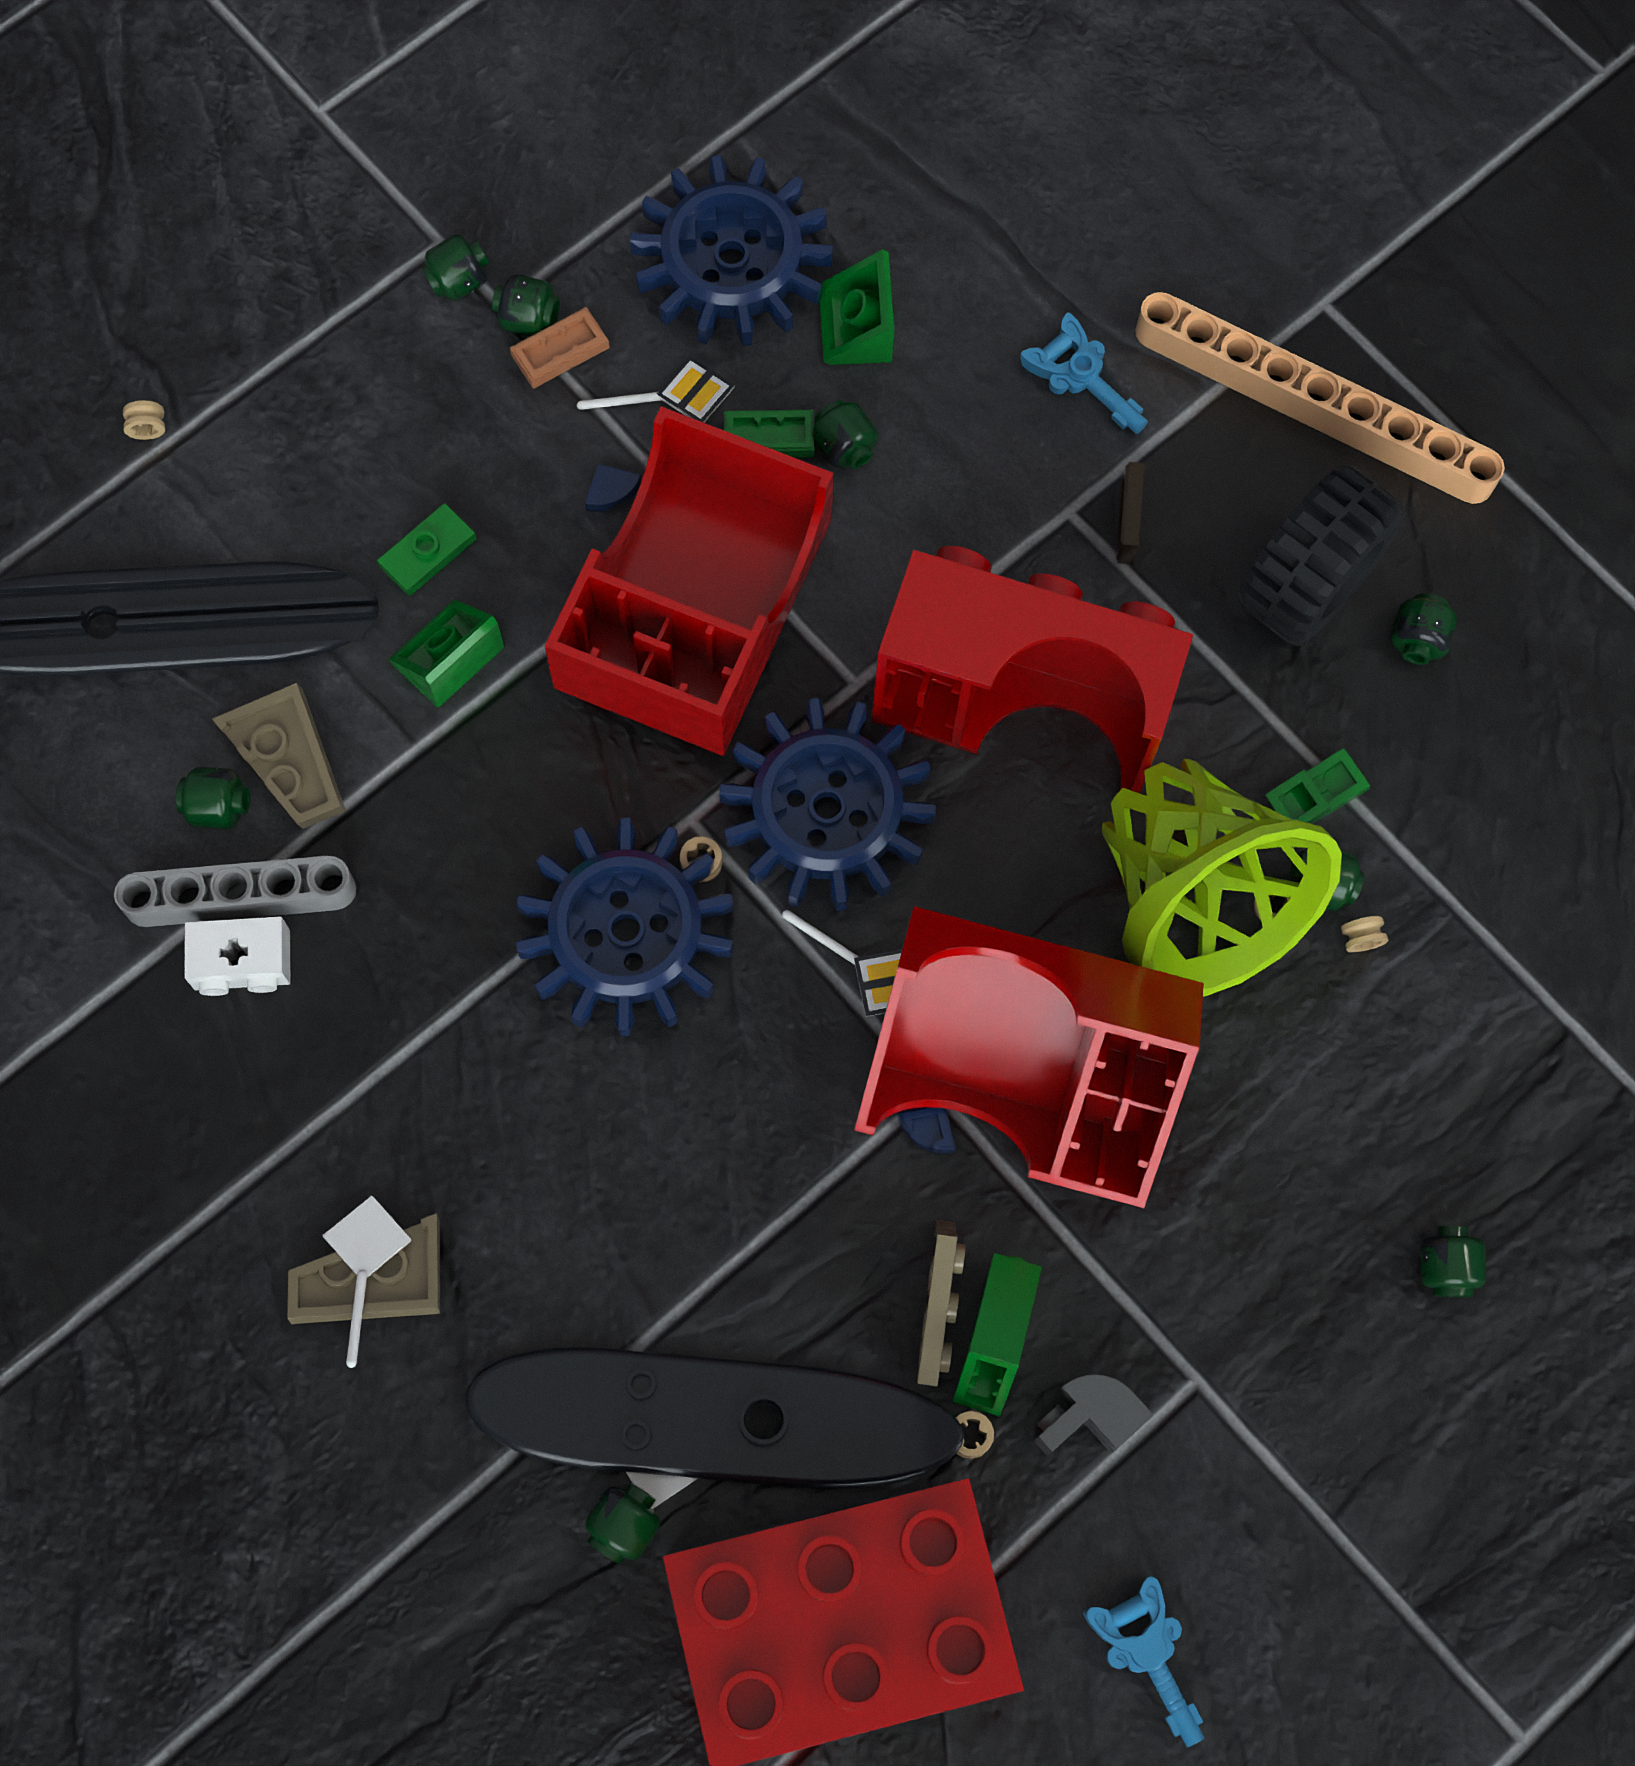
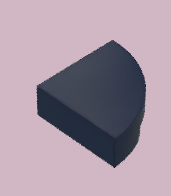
[585,464,642,512]
[897,1107,955,1153]

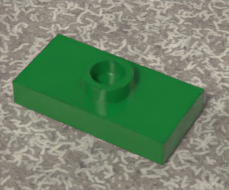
[724,410,814,458]
[377,503,477,597]

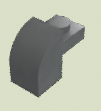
[1034,1375,1154,1456]

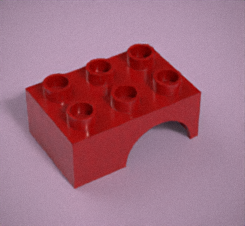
[545,406,834,756]
[871,546,1194,793]
[854,906,1204,1208]
[663,1478,1024,1766]

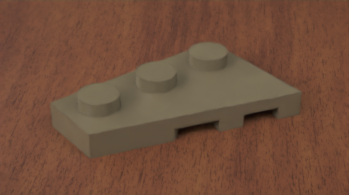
[212,683,346,829]
[287,1213,440,1324]
[917,1219,966,1386]

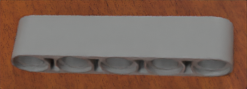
[114,856,357,927]

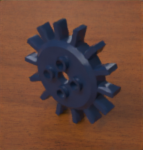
[630,155,833,346]
[719,698,936,911]
[516,818,734,1036]

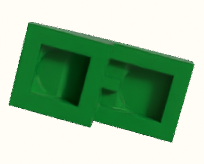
[1265,748,1370,824]

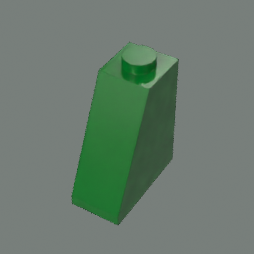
[952,1253,1042,1416]

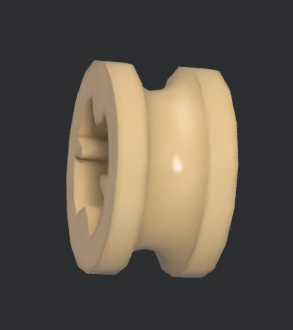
[123,400,165,440]
[680,836,722,883]
[1341,916,1389,952]
[956,1411,994,1459]

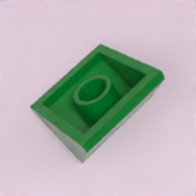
[820,249,894,365]
[388,599,504,708]

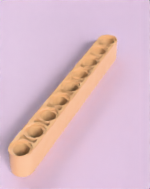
[1135,292,1505,504]

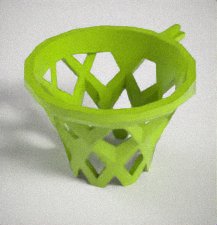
[1102,758,1342,997]

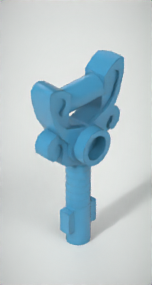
[1020,312,1148,434]
[1083,1575,1205,1747]

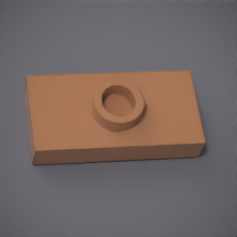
[510,307,610,389]

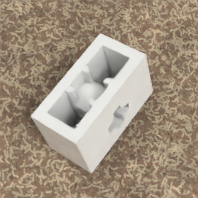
[185,917,290,996]

